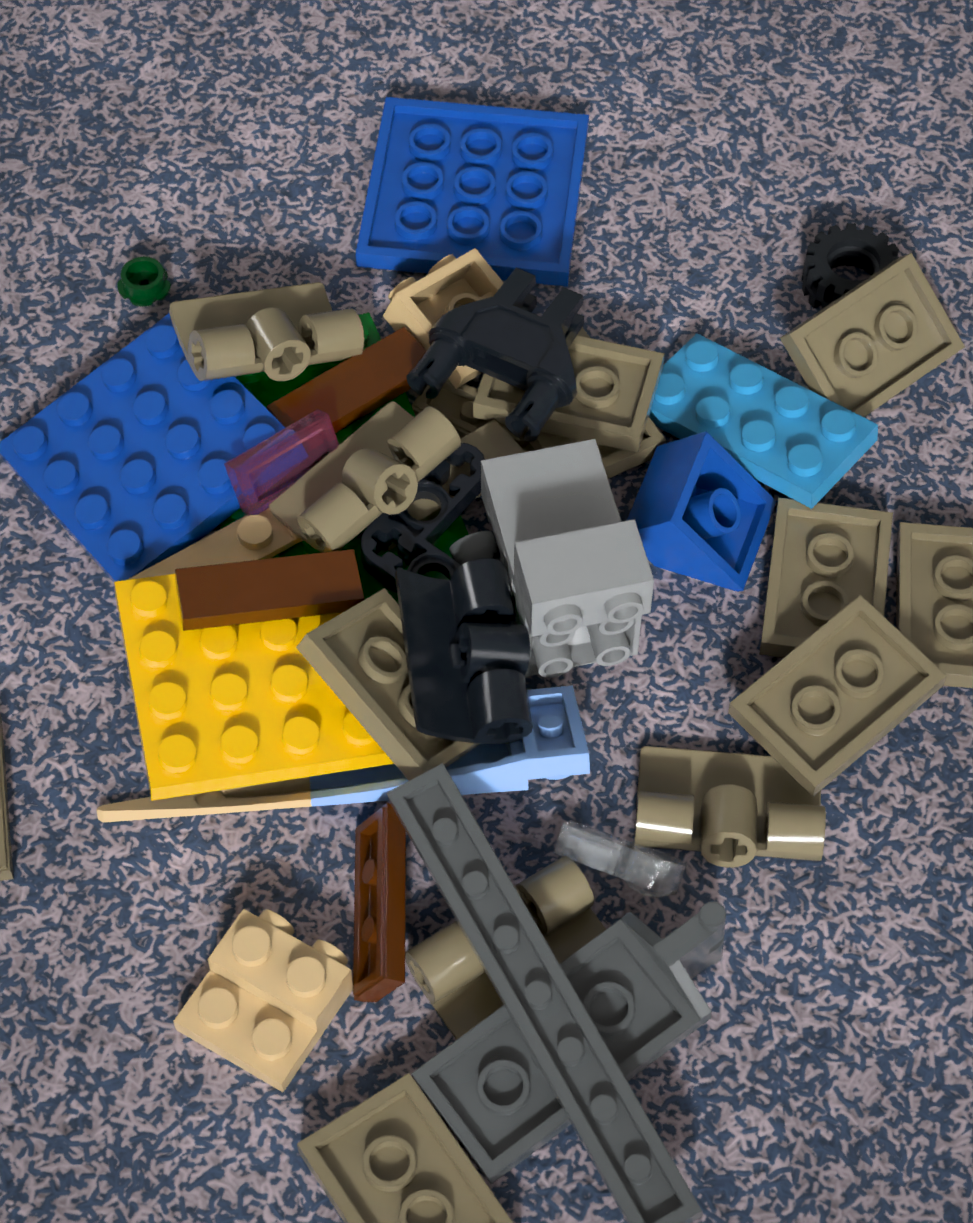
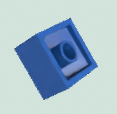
[626,431,777,592]

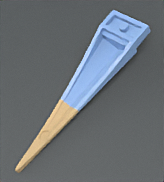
[96,685,590,822]

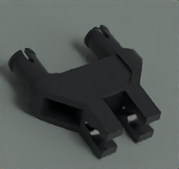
[406,268,584,442]

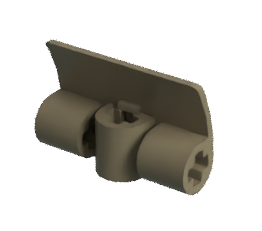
[169,282,364,381]
[269,401,461,553]
[634,746,826,868]
[405,856,606,1040]

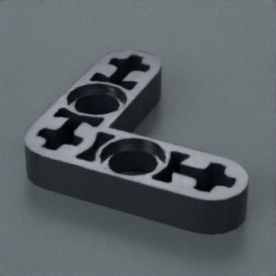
[361,443,485,593]

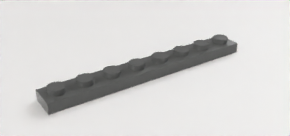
[387,763,702,1223]

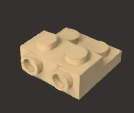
[383,248,503,389]
[173,909,353,1092]

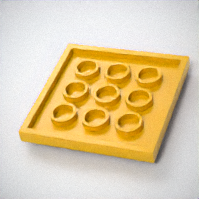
[114,574,394,801]

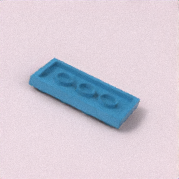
[649,333,878,509]

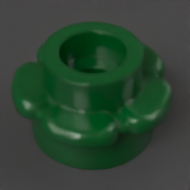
[117,257,171,307]

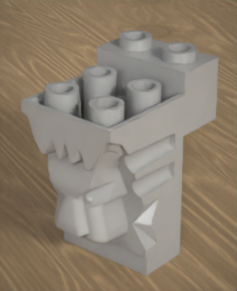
[481,439,654,678]

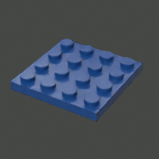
[356,97,589,287]
[0,314,307,582]

